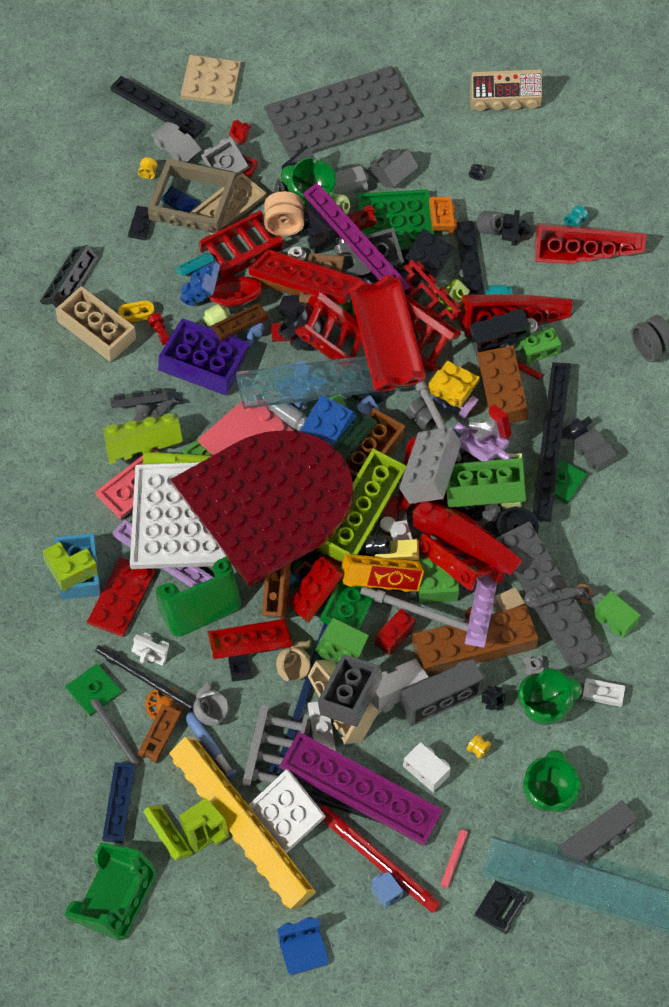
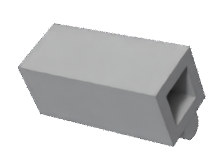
[334,166,369,195]

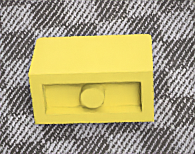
[375,539,419,560]

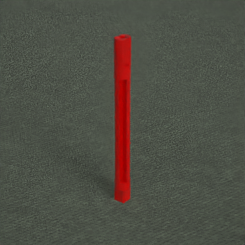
[320,805,442,913]

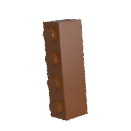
[262,563,291,619]

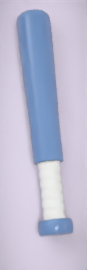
[185,712,237,780]

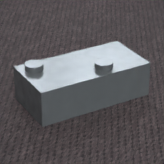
[400,659,484,726]

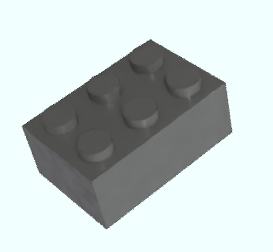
[318,654,382,727]

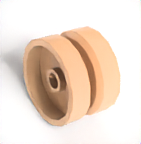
[264,191,304,236]

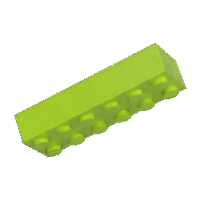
[317,449,407,563]

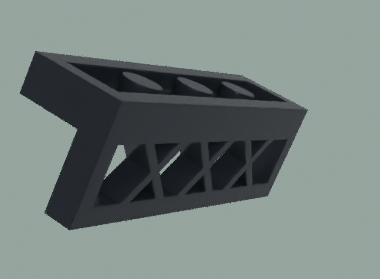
[40,245,99,308]

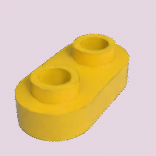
[118,300,155,323]

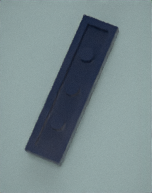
[102,762,135,843]

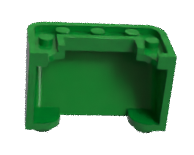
[156,557,242,637]
[64,842,156,941]

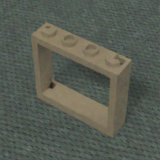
[148,159,237,233]

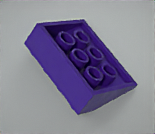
[158,318,250,396]

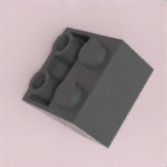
[365,148,418,187]

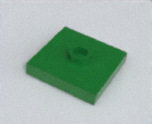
[535,459,587,504]
[65,663,122,717]

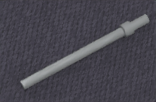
[416,381,462,462]
[360,586,468,632]

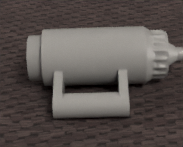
[266,395,309,431]

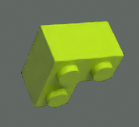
[42,542,98,592]

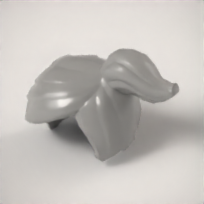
[193,682,229,726]

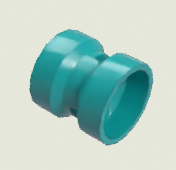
[564,205,589,226]

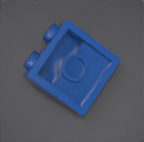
[180,261,220,306]

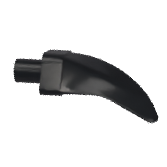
[562,416,593,440]

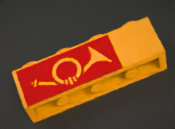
[340,554,424,592]

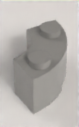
[151,122,201,162]

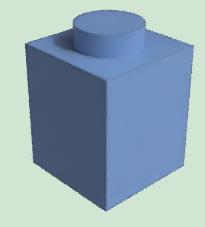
[371,871,403,909]

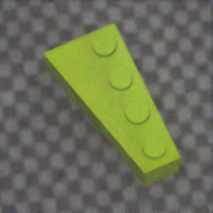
[103,413,183,465]

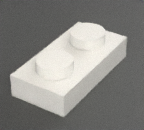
[582,678,625,707]

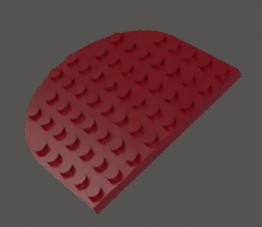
[170,430,354,586]

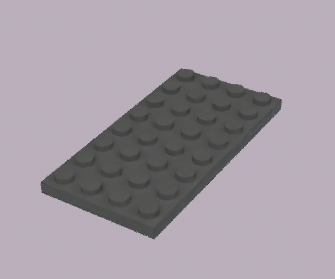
[264,65,420,159]

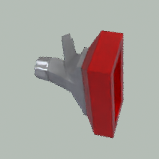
[469,404,512,441]

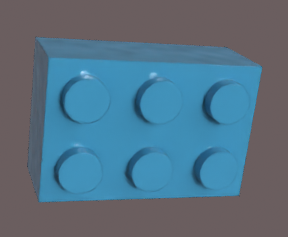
[55,533,100,600]

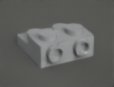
[201,137,250,176]

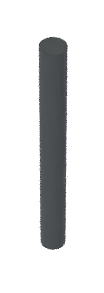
[90,698,140,767]

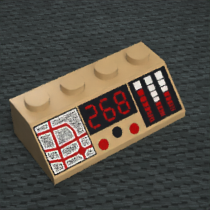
[469,69,542,111]

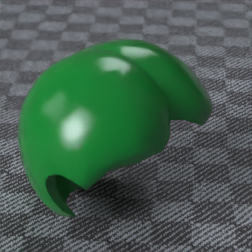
[280,157,337,206]
[518,668,582,725]
[523,750,581,812]

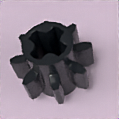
[481,686,506,711]

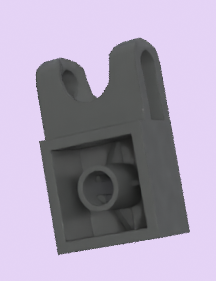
[334,227,404,278]

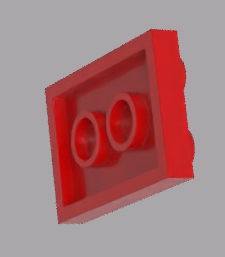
[288,556,343,622]

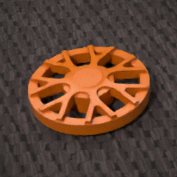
[145,687,183,720]

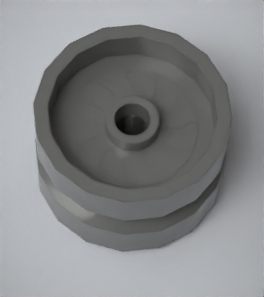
[631,315,669,362]

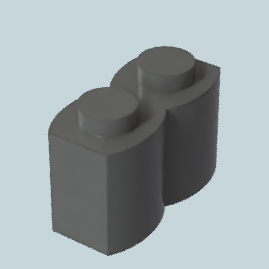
[575,428,617,472]

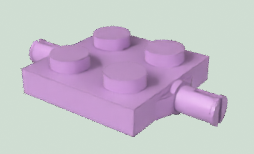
[454,422,512,461]

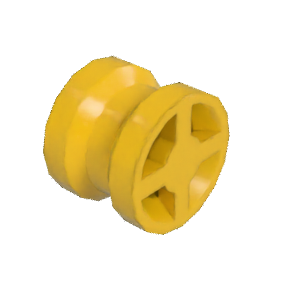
[138,157,158,179]
[467,734,492,759]

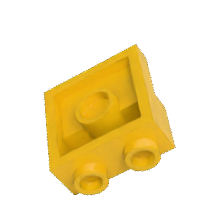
[428,361,480,408]

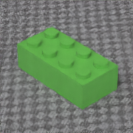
[446,458,526,507]

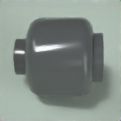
[476,211,503,235]

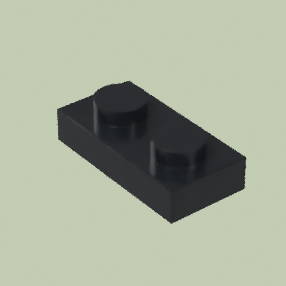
[128,206,152,241]

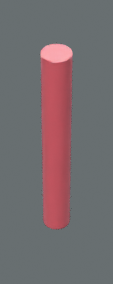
[440,830,468,888]

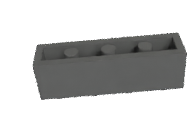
[557,800,638,871]

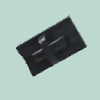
[502,210,531,246]

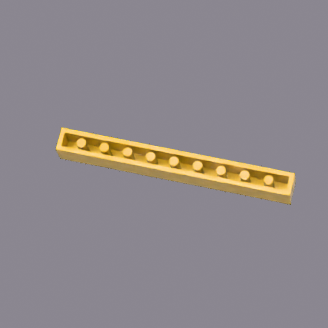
[169,737,316,909]

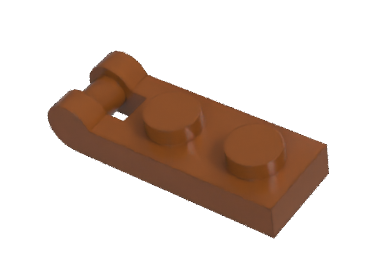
[138,704,181,763]

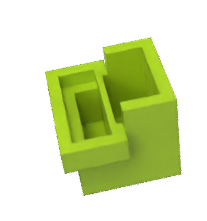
[179,798,230,854]

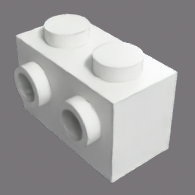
[403,742,451,792]

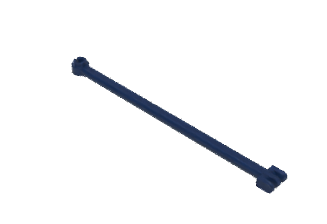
[268,623,328,776]

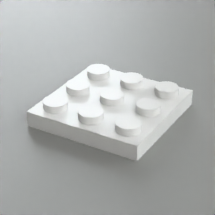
[249,770,326,854]

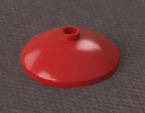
[208,276,262,308]

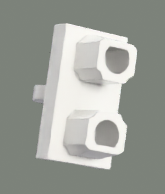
[131,632,169,666]

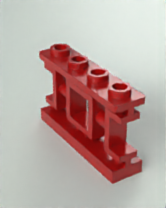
[404,259,462,344]

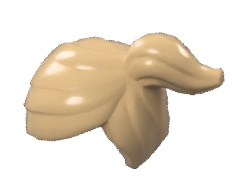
[276,640,311,681]

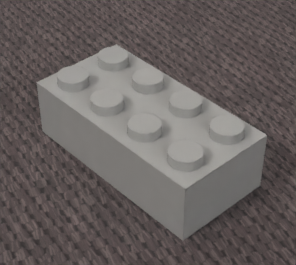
[399,427,461,504]

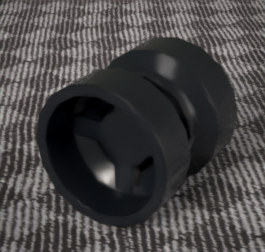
[366,535,391,556]

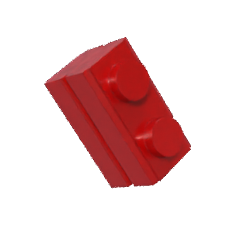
[374,609,416,656]

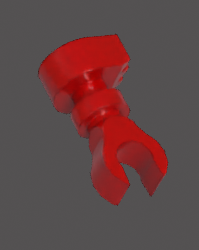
[148,313,169,345]

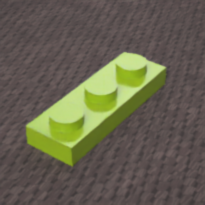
[143,805,193,861]

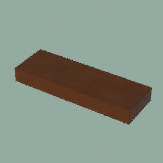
[211,303,269,342]

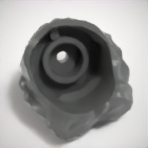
[469,504,501,528]

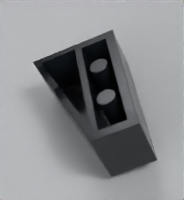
[470,308,531,358]

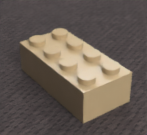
[56,286,136,362]

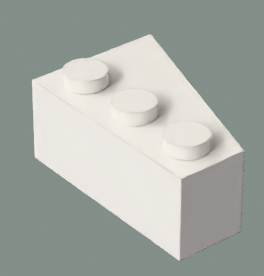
[371,659,429,714]

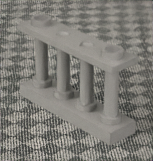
[242,705,311,787]

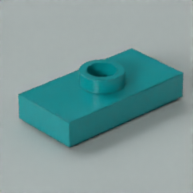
[175,253,214,276]

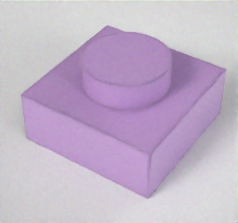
[458,395,478,419]

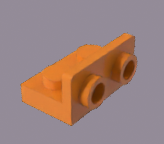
[429,197,457,236]

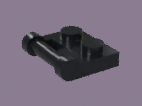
[474,880,528,934]

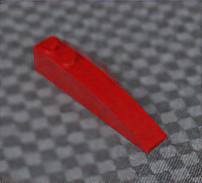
[535,223,646,264]
[460,294,573,337]
[413,500,522,575]

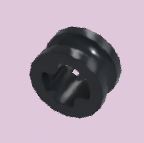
[468,164,486,181]

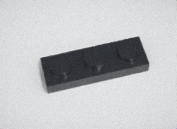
[110,388,168,408]

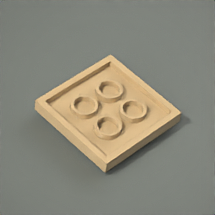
[180,55,241,105]

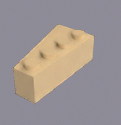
[308,660,379,744]

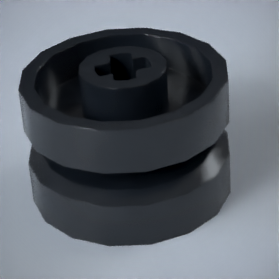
[278,303,325,351]
[493,506,539,538]

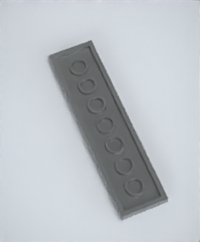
[496,521,608,674]

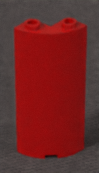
[349,275,426,391]

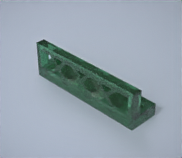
[332,412,377,461]

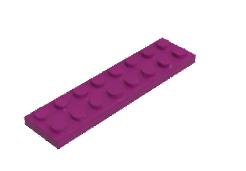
[279,732,443,846]

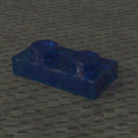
[161,186,200,213]

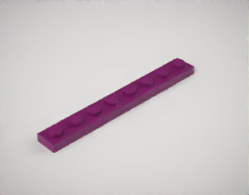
[303,183,409,291]

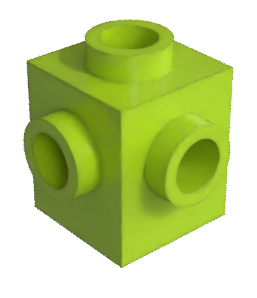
[439,279,470,312]

